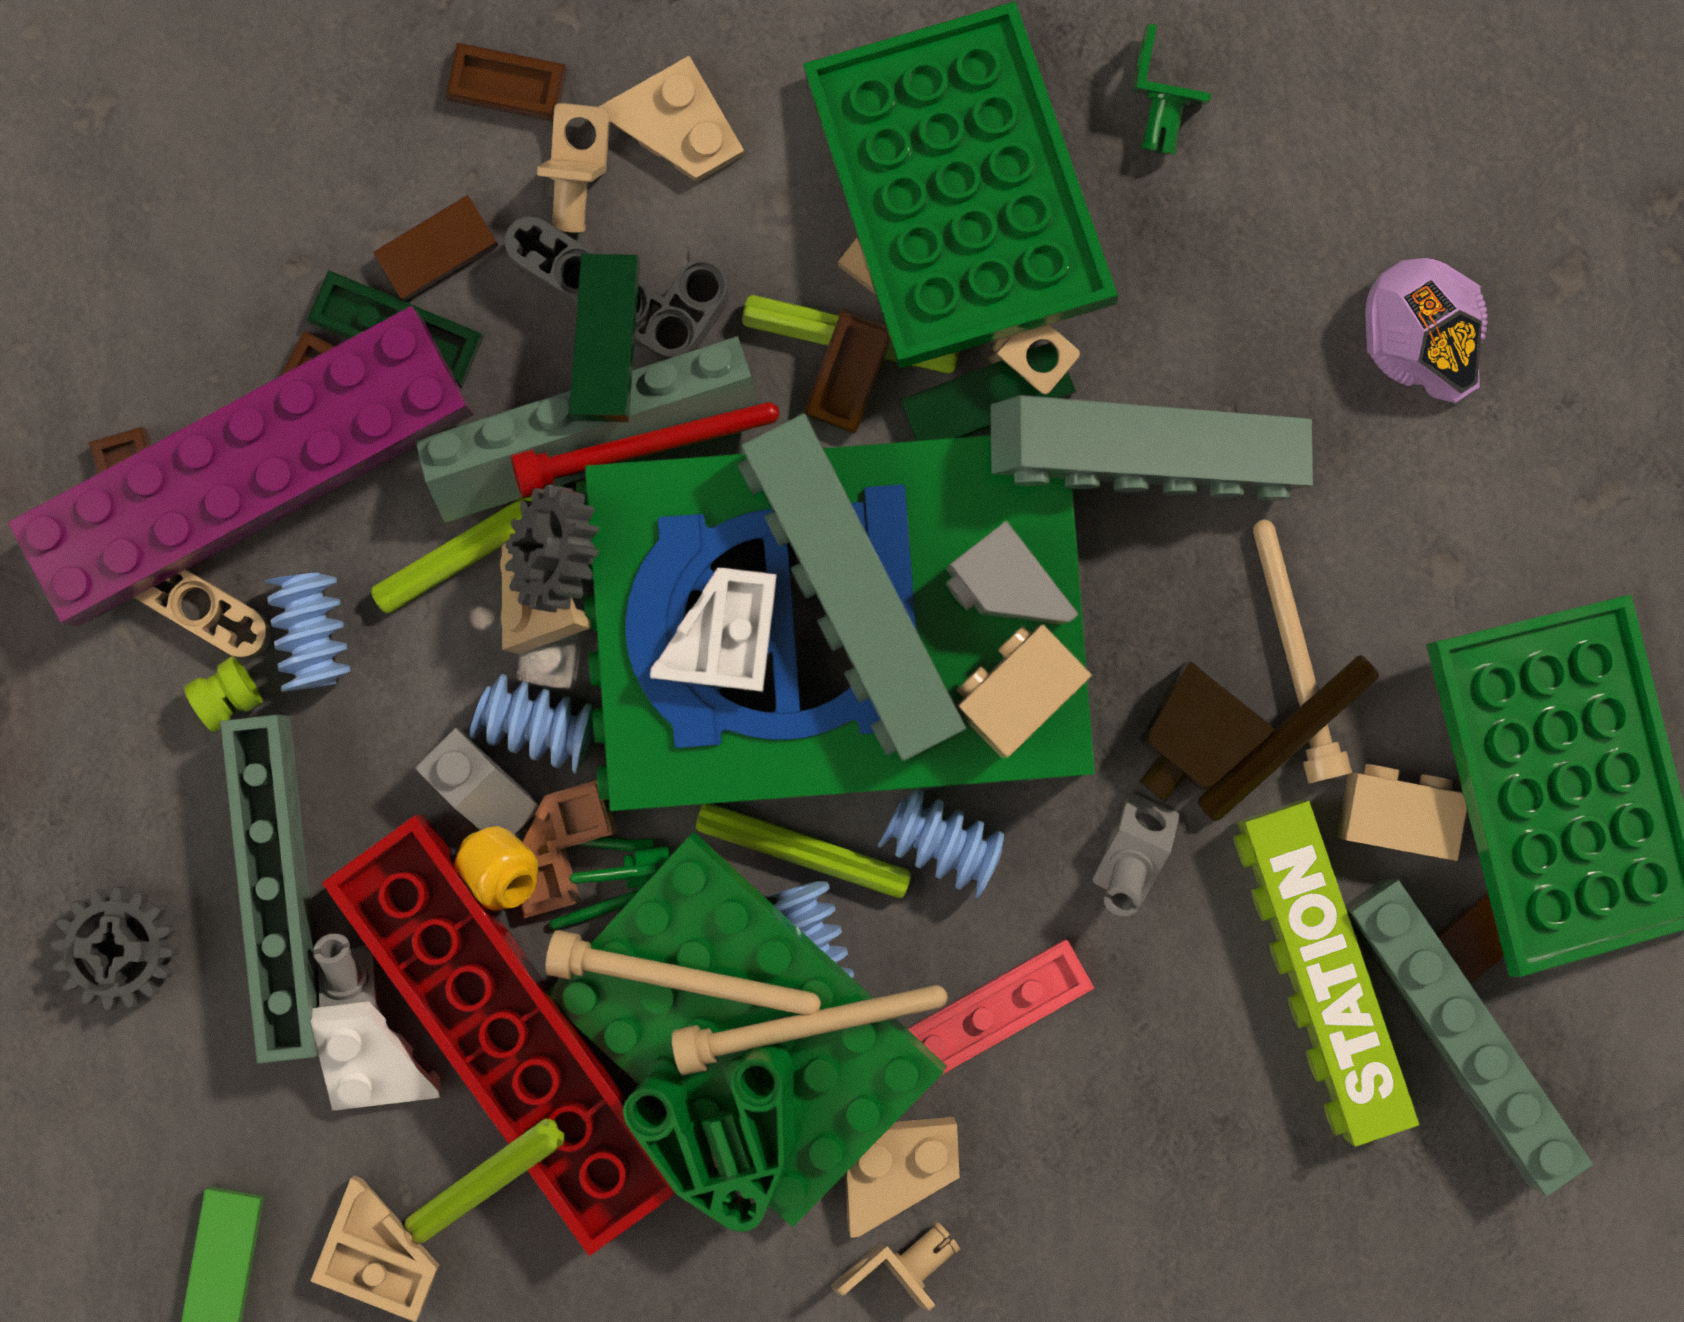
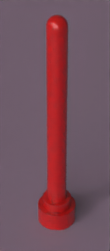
[510,402,780,499]

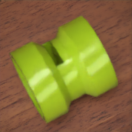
[184,656,263,733]

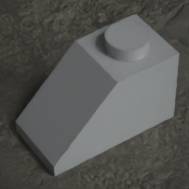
[945,521,1078,625]
[415,728,540,835]

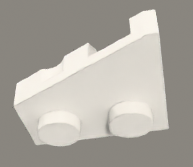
[650,568,777,692]
[310,1001,441,1111]

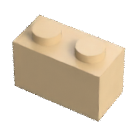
[955,624,1092,758]
[1336,764,1467,861]

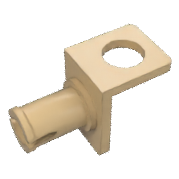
[537,103,610,232]
[987,324,1080,394]
[831,1222,961,1311]

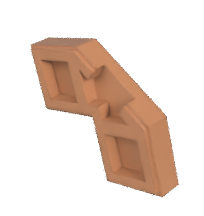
[520,780,618,918]

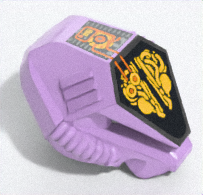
[1365,258,1488,404]

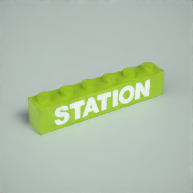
[1233,800,1419,1147]

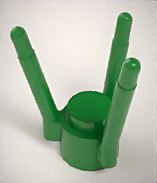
[549,836,669,930]

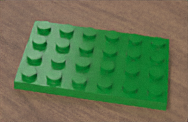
[803,1,1118,369]
[1426,594,1684,977]
[547,832,947,1227]

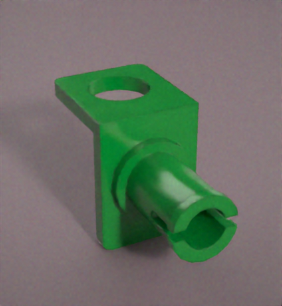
[1132,23,1211,155]

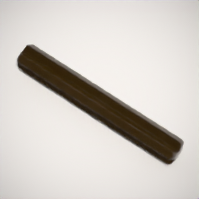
[1198,655,1379,821]

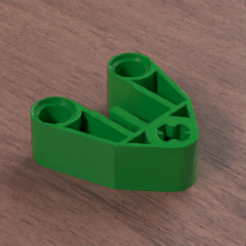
[623,1044,795,1232]

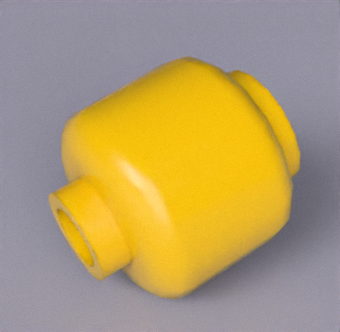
[454,826,538,911]

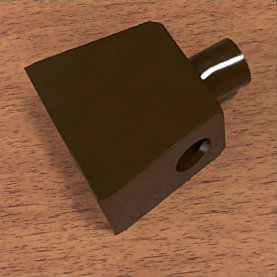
[1139,661,1275,802]

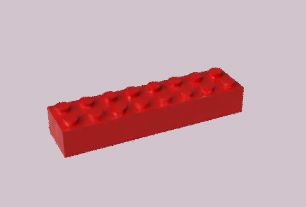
[322,814,676,1256]

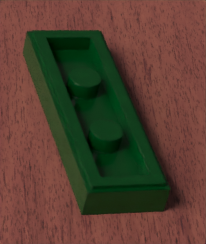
[569,254,640,422]
[307,270,484,387]
[900,342,1076,441]

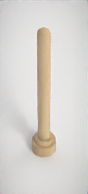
[1253,520,1352,784]
[546,930,821,1015]
[672,985,948,1075]

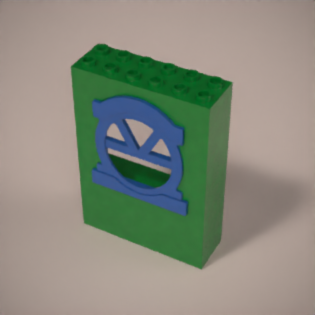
[576,435,1095,811]

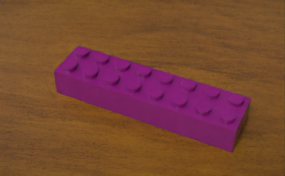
[7,306,474,627]

